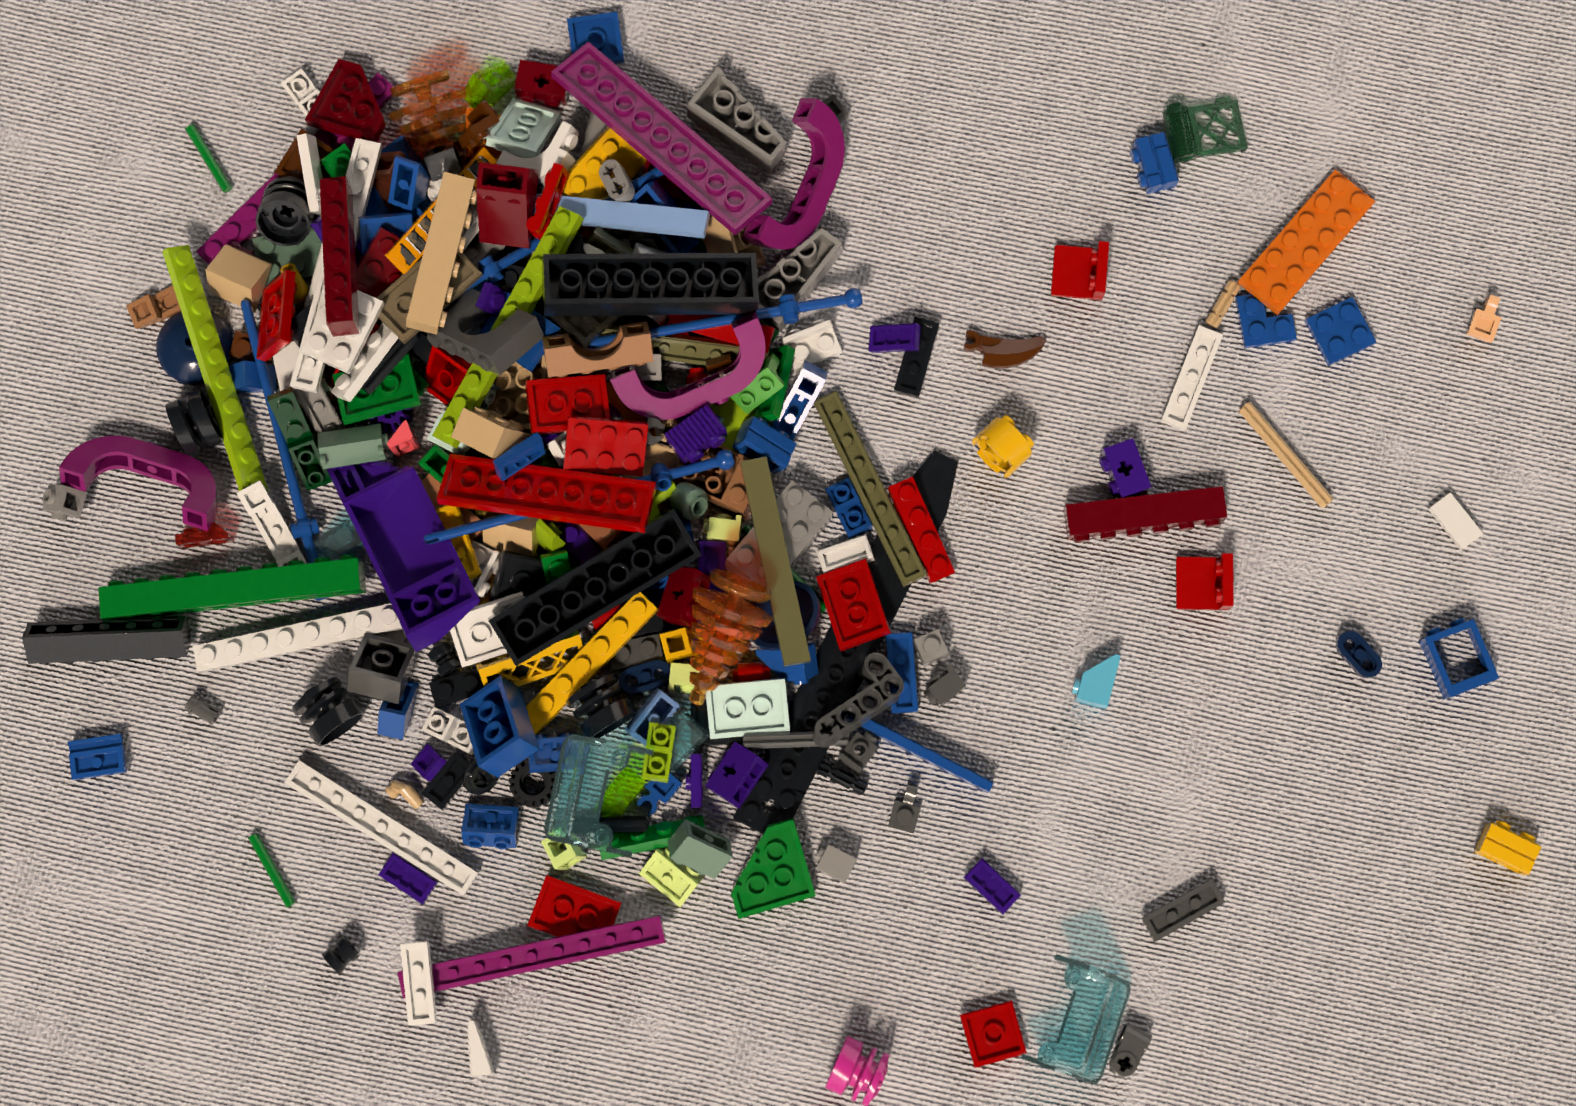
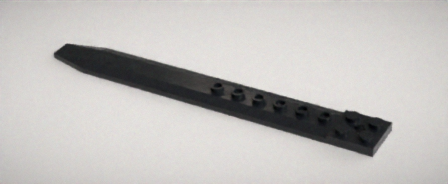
[733,451,958,834]

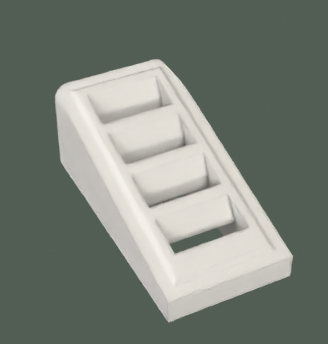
[467,1020,495,1076]

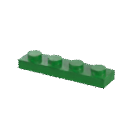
[598,815,706,860]

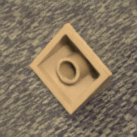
[206,244,272,312]
[483,511,545,557]

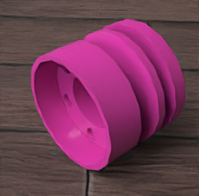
[825,1036,890,1106]

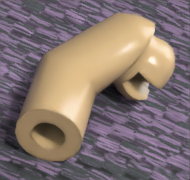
[385,780,425,809]

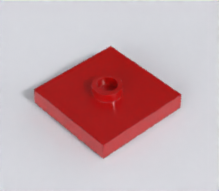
[959,1000,1027,1068]

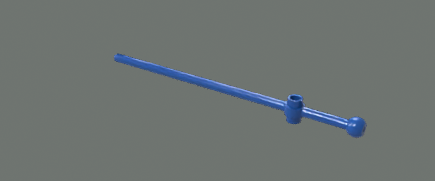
[465,168,664,292]
[574,288,862,348]
[241,299,330,601]
[424,450,735,544]

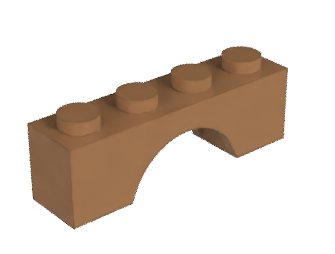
[542,321,654,378]

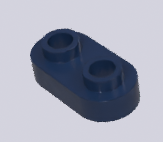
[1336,631,1382,678]
[619,660,670,695]

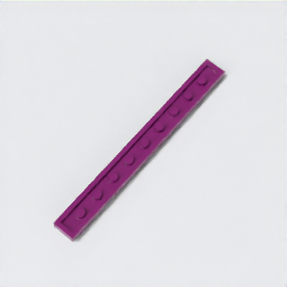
[196,73,397,264]
[397,915,667,999]

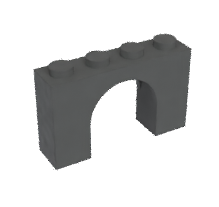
[427,288,544,375]

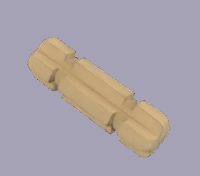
[1205,280,1240,329]

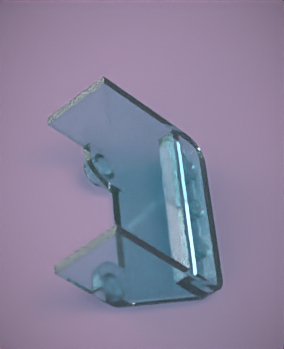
[544,734,654,857]
[1020,954,1130,1085]

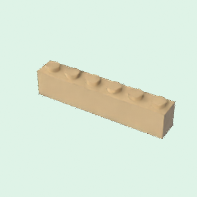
[406,172,477,335]

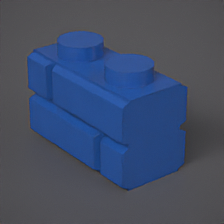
[1130,132,1179,194]
[732,416,796,474]

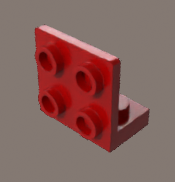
[1051,241,1109,300]
[1176,553,1234,611]

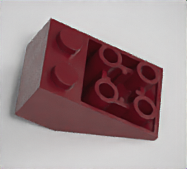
[476,162,539,249]

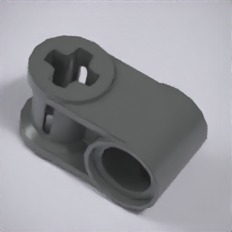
[1109,1022,1152,1077]

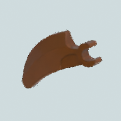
[963,330,1045,368]

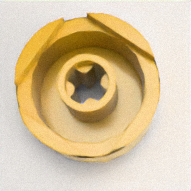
[972,415,1034,478]

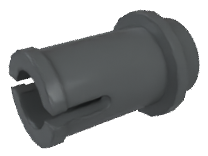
[185,695,221,725]

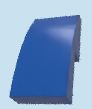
[825,478,873,540]

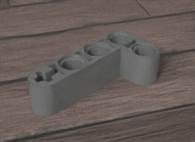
[812,653,904,748]

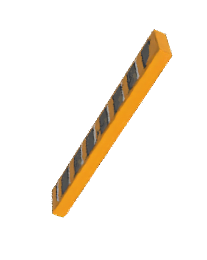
[385,147,497,274]

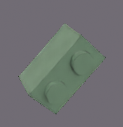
[668,819,733,879]

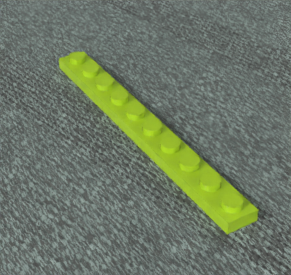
[432,206,584,449]
[162,245,268,492]

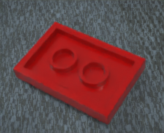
[256,269,297,362]
[525,374,610,435]
[563,415,648,476]
[816,559,891,651]
[527,875,622,937]

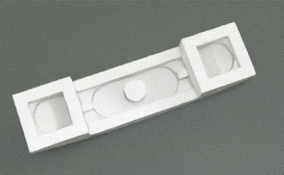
[237,480,308,567]

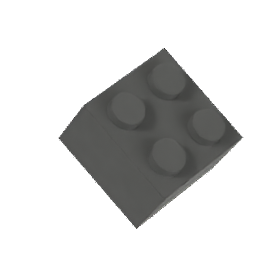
[347,633,416,704]

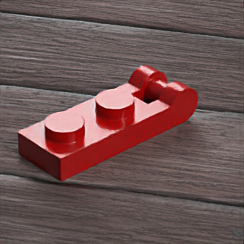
[526,163,570,240]

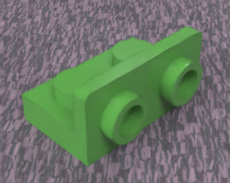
[730,354,785,413]

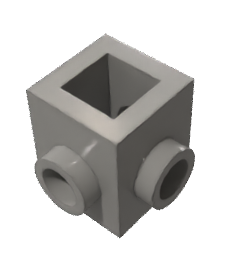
[42,481,87,521]

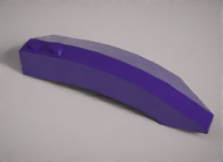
[327,461,480,652]

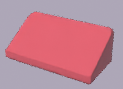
[387,420,420,457]

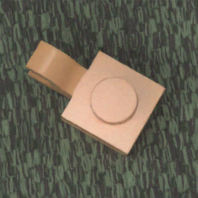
[1466,294,1502,343]

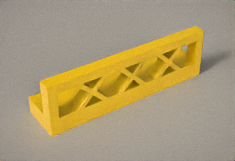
[475,630,583,687]

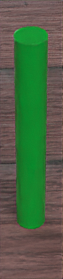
[185,124,232,193]
[248,833,296,908]

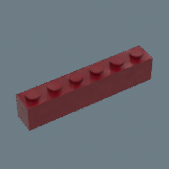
[320,176,359,337]
[1063,486,1227,543]

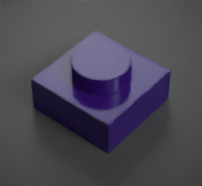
[475,282,508,317]
[411,744,447,782]

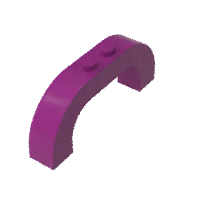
[742,98,845,249]
[610,312,765,420]
[59,436,217,531]

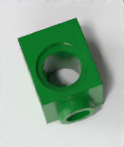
[320,143,352,178]

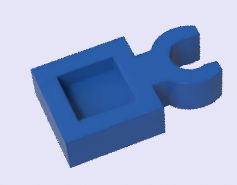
[637,772,684,815]

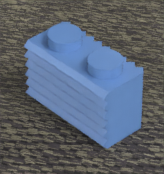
[625,687,680,746]

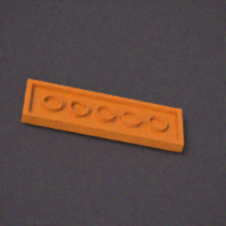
[1237,169,1376,316]

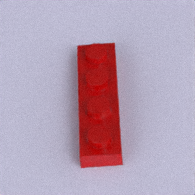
[887,476,955,584]

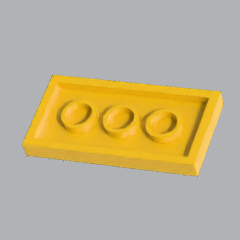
[562,127,646,200]

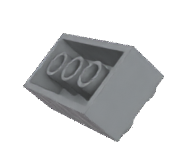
[725,480,833,599]

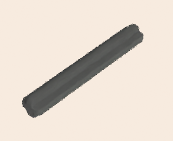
[743,731,849,749]

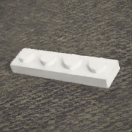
[1160,325,1223,431]

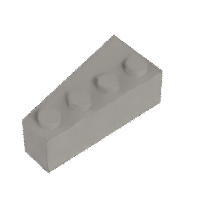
[687,67,787,174]
[757,228,843,332]

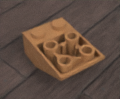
[672,445,750,519]

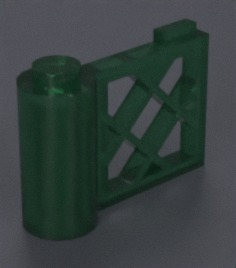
[1162,96,1248,163]

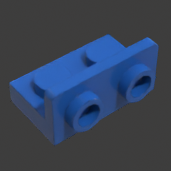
[528,733,584,773]
[461,804,519,850]

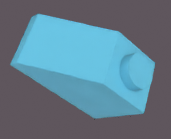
[1072,654,1121,709]

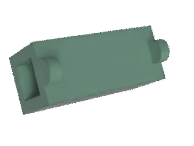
[318,423,390,469]

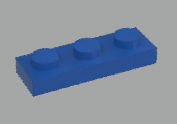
[886,632,918,714]

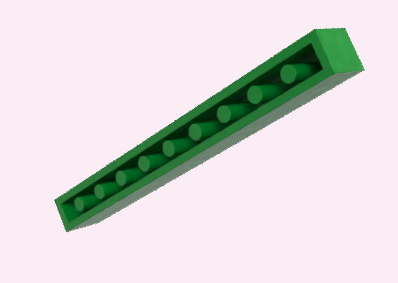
[98,555,366,619]

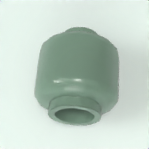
[669,482,708,520]

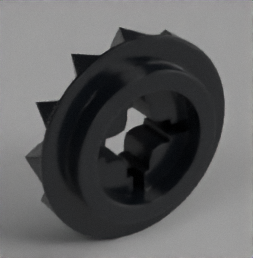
[460,758,499,795]

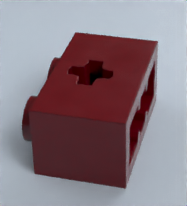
[514,60,569,107]
[656,567,712,628]

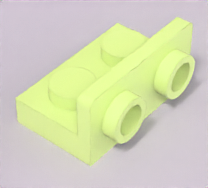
[639,847,705,907]

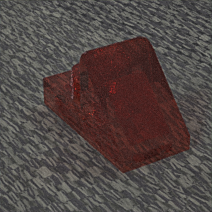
[175,521,234,549]

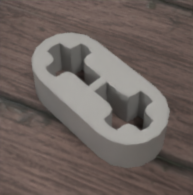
[599,159,635,203]

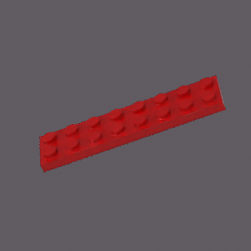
[436,454,657,534]

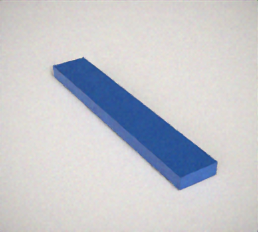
[846,714,994,794]

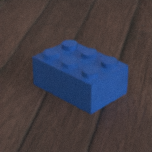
[460,676,539,778]

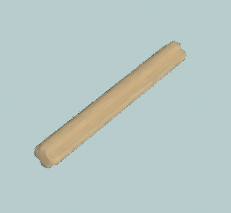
[1239,402,1333,508]

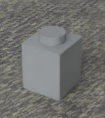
[913,629,949,667]
[814,844,857,884]

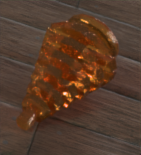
[387,70,466,165]
[689,569,774,705]

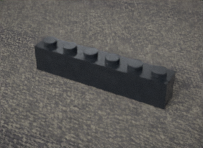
[22,616,191,664]

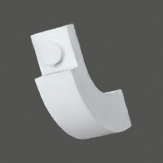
[496,121,579,188]

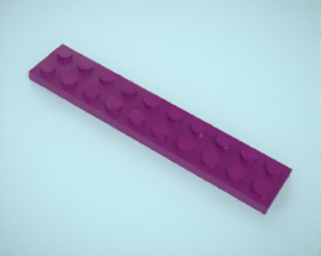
[551,42,772,235]

